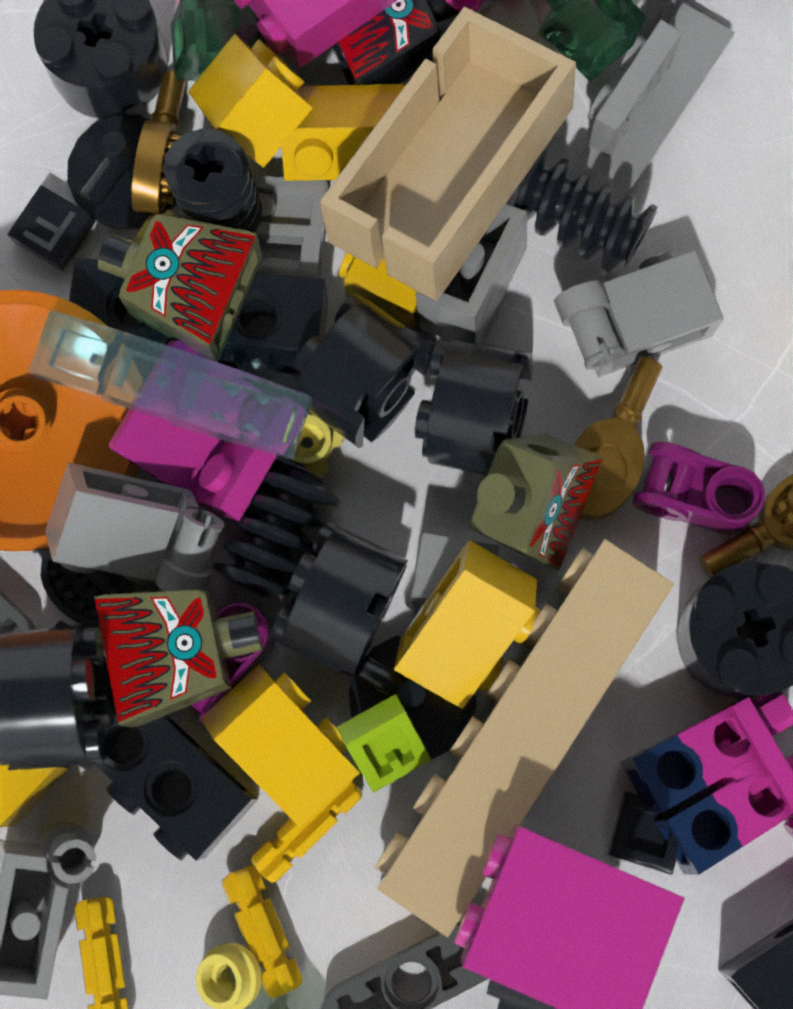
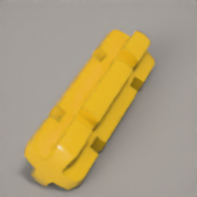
[251,781,363,883]
[222,865,303,998]
[74,896,129,1009]

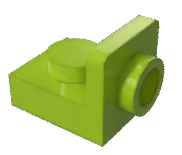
[336,694,431,793]

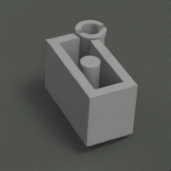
[553,250,724,378]
[45,462,224,591]
[0,822,96,1000]

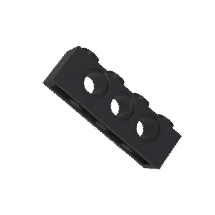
[69,258,328,375]
[53,620,258,861]

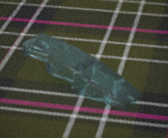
[28,310,312,460]

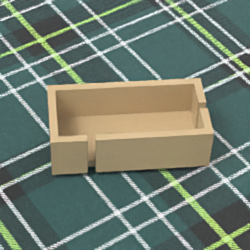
[319,7,576,302]

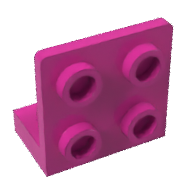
[109,340,303,521]

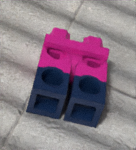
[620,691,793,875]

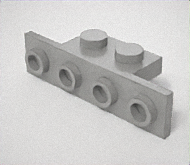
[566,2,735,205]

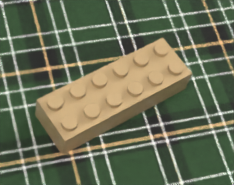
[374,539,674,938]

